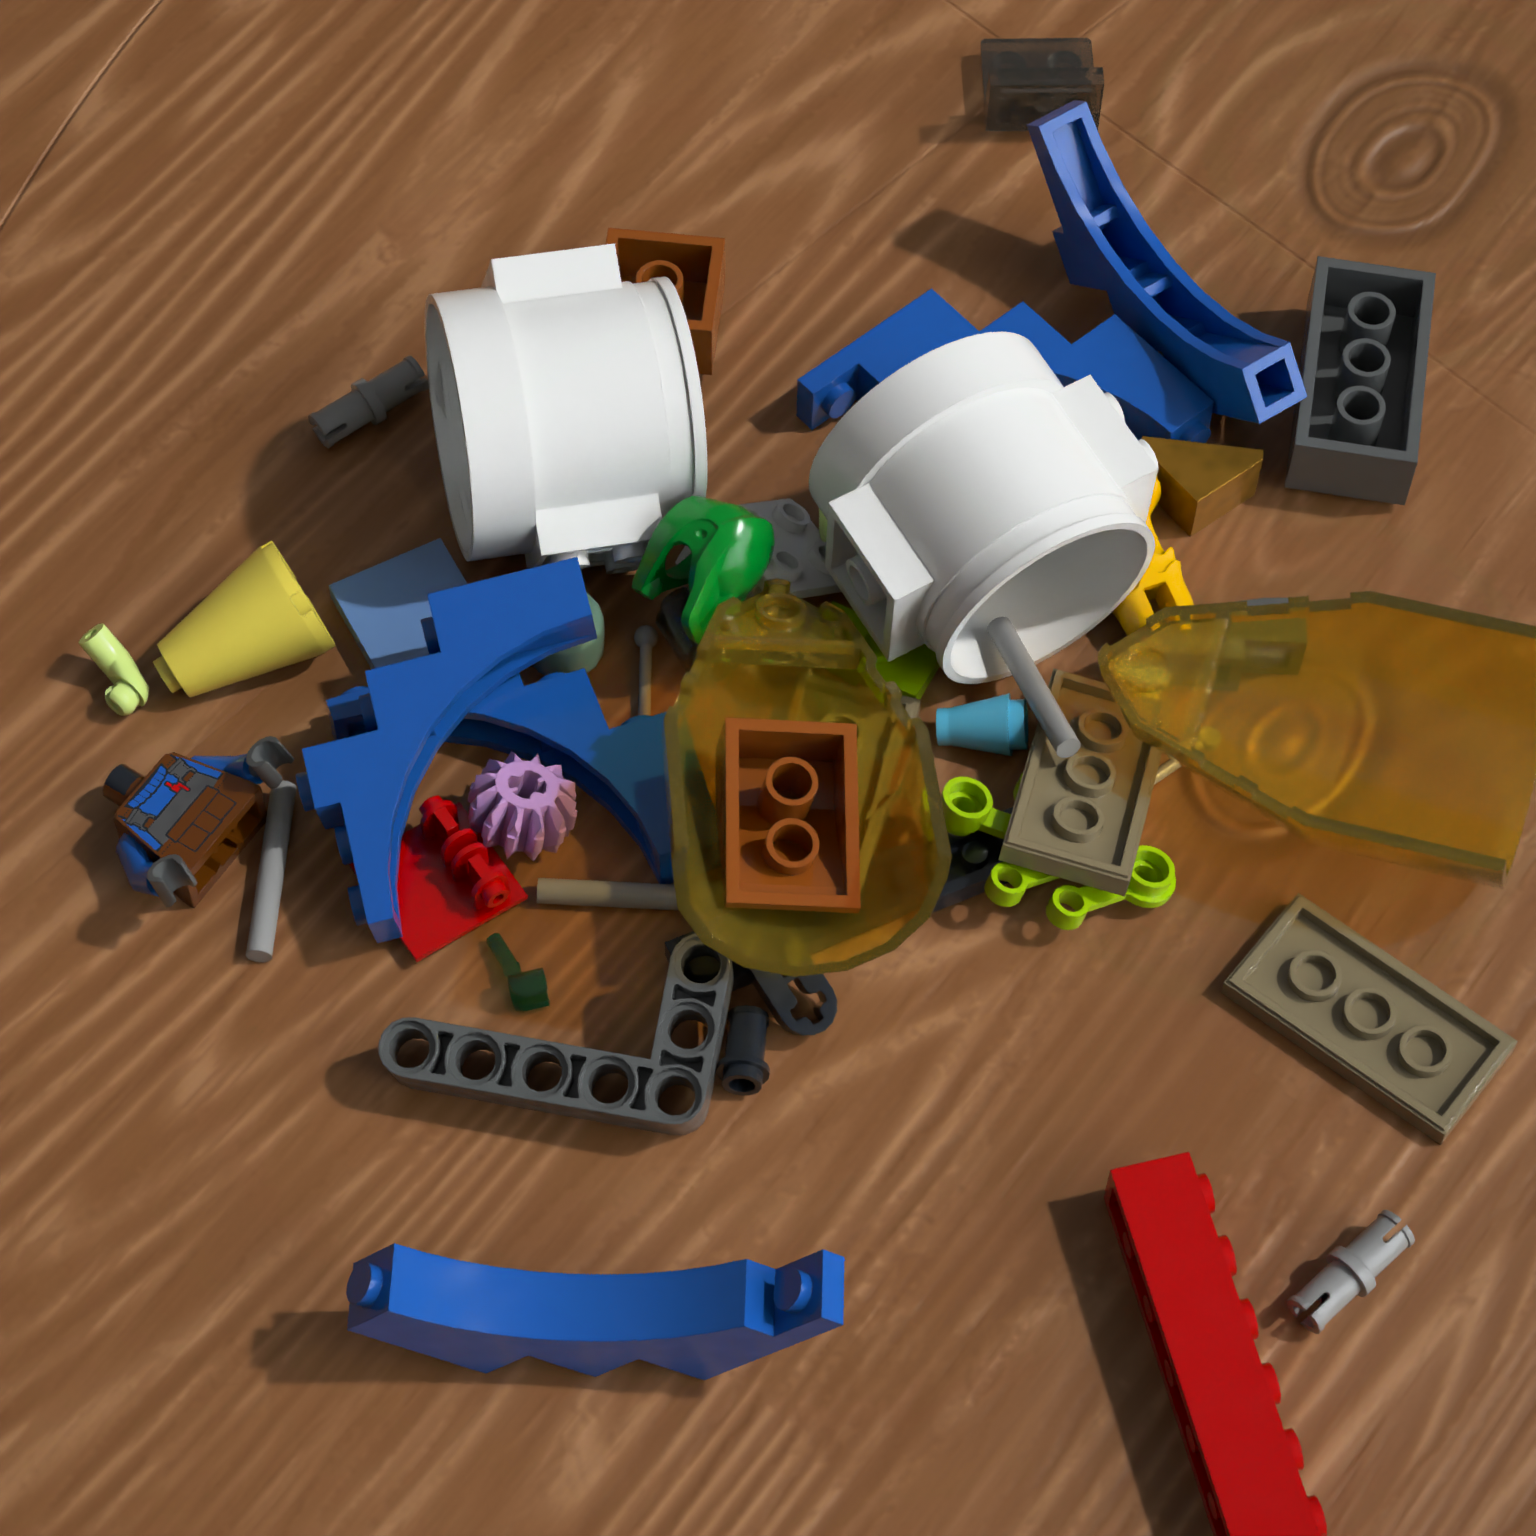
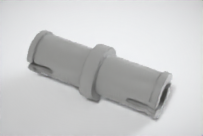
[308,355,429,449]
[1287,1210,1415,1334]

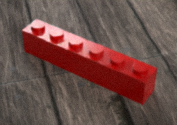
[1104,1152,1327,1536]

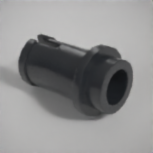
[716,1005,770,1096]

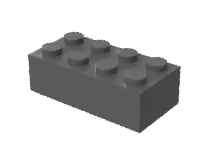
[1285,256,1436,505]

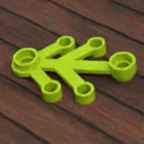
[936,771,1176,930]

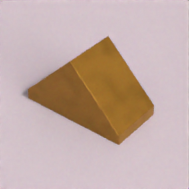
[1142,436,1263,537]

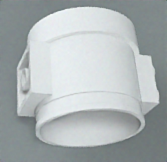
[425,244,707,574]
[809,332,1159,684]

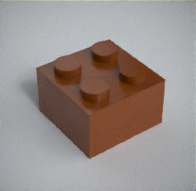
[605,228,725,375]

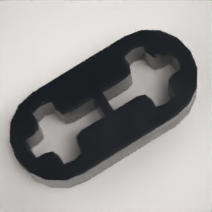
[737,920,837,1035]

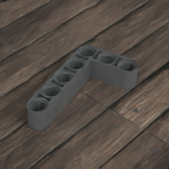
[379,933,734,1135]

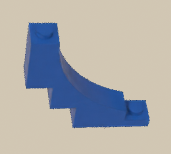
[796,288,1214,443]
[346,1243,845,1380]

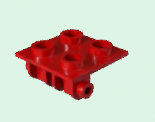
[349,795,528,963]

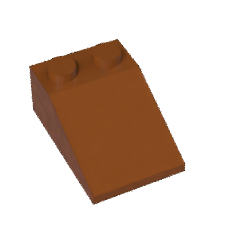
[715,717,861,913]

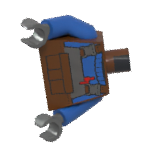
[102,736,295,908]

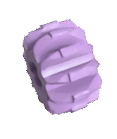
[468,751,578,861]

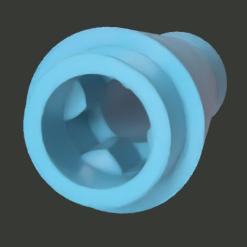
[936,693,1029,756]

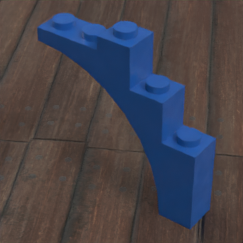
[1027,100,1308,424]
[296,557,597,943]
[326,668,721,884]

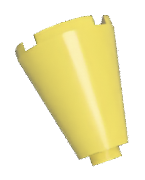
[153,541,336,698]

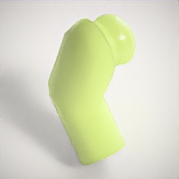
[79,623,149,716]

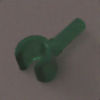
[486,933,550,1012]

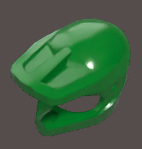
[632,496,775,648]

